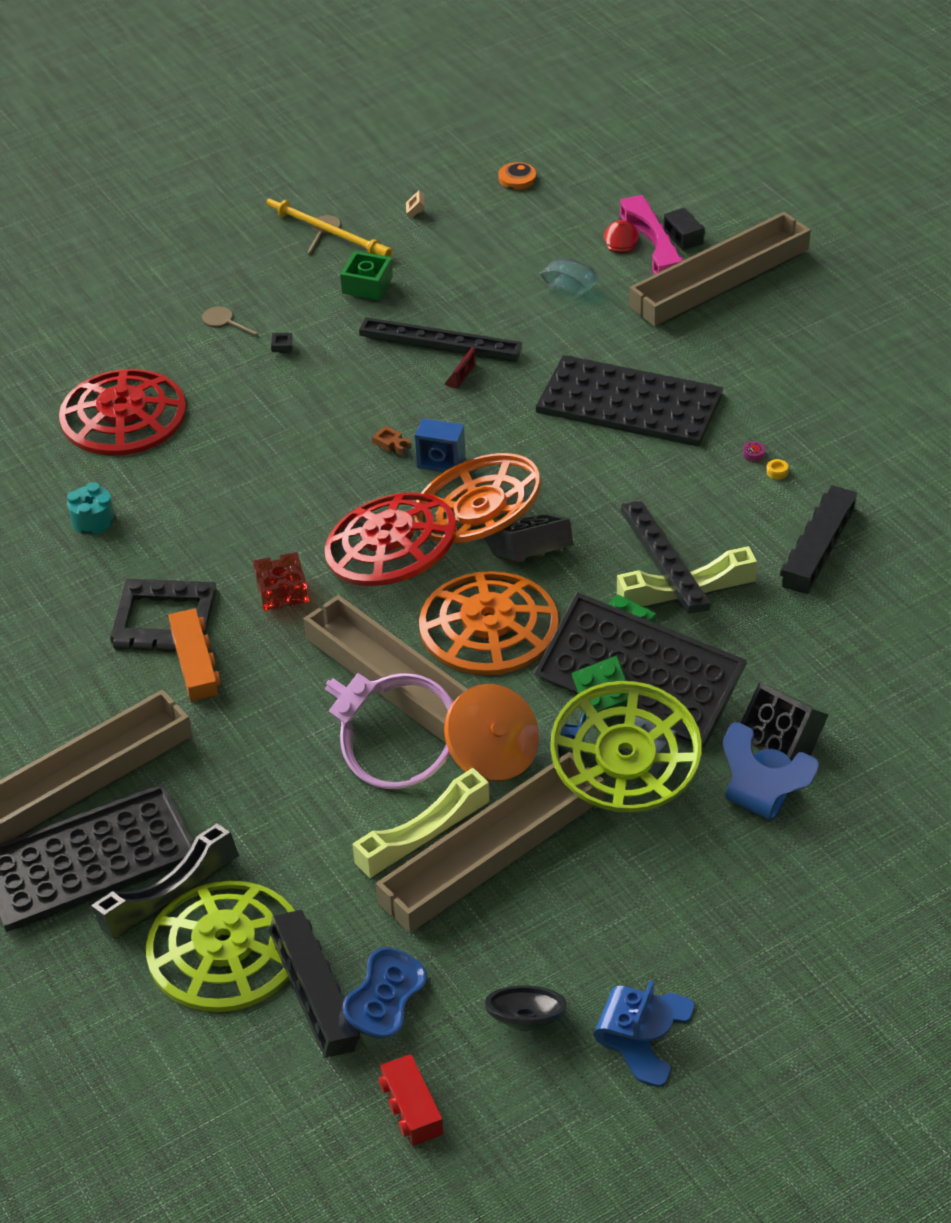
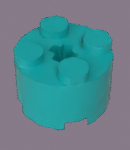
[67,482,115,534]

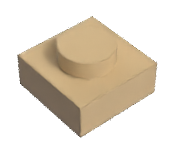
[406,191,425,218]

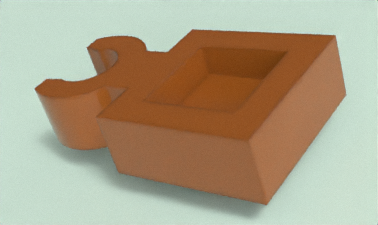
[372,426,412,456]

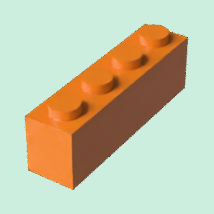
[168,608,221,702]

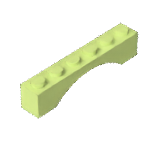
[617,546,757,606]
[353,768,490,878]

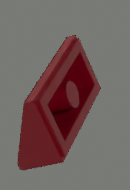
[444,347,476,389]

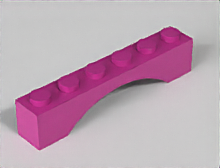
[620,195,683,275]

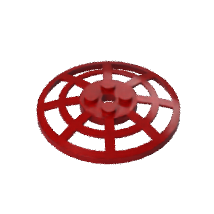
[59,369,186,455]
[325,493,457,586]

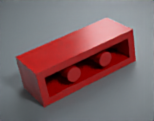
[378,1054,444,1146]

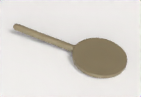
[308,215,340,255]
[202,307,258,336]

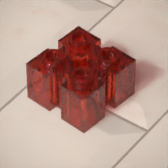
[253,552,309,611]

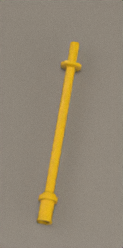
[266,198,393,257]

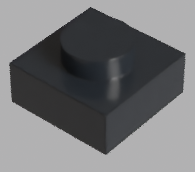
[271,332,293,353]

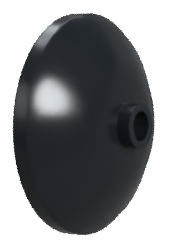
[485,985,567,1031]

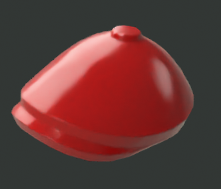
[604,220,639,252]

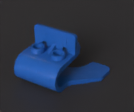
[723,722,819,821]
[594,981,694,1087]

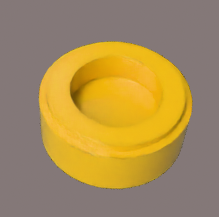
[767,459,789,480]

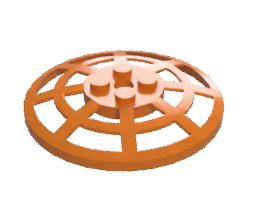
[413,453,541,543]
[419,571,559,675]

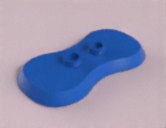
[343,947,427,1039]

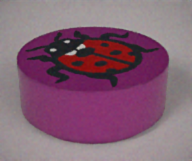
[743,441,765,462]

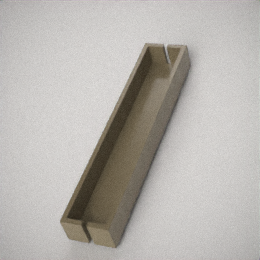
[629,212,811,326]
[303,595,468,743]
[0,689,192,844]
[375,752,604,933]

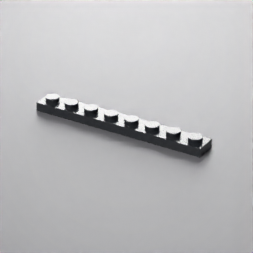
[359,317,522,361]
[621,501,711,614]

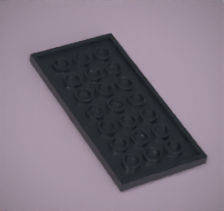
[536,355,723,447]
[534,592,747,748]
[0,783,194,932]

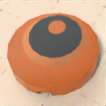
[498,162,536,190]

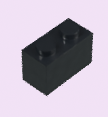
[664,207,705,251]

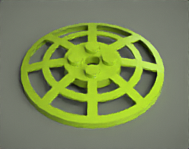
[550,681,701,812]
[146,881,295,1012]

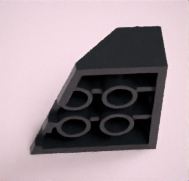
[479,513,573,562]
[741,682,829,761]

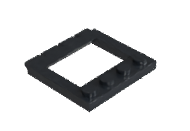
[110,579,217,651]

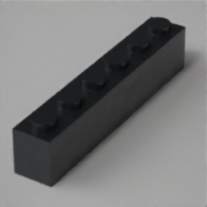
[780,485,857,594]
[269,910,360,1058]

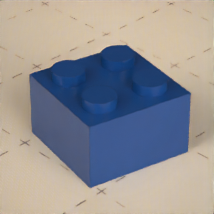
[415,418,466,472]

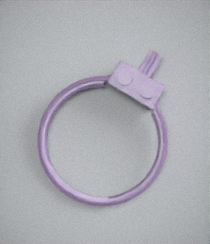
[325,673,453,789]

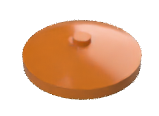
[444,684,539,782]

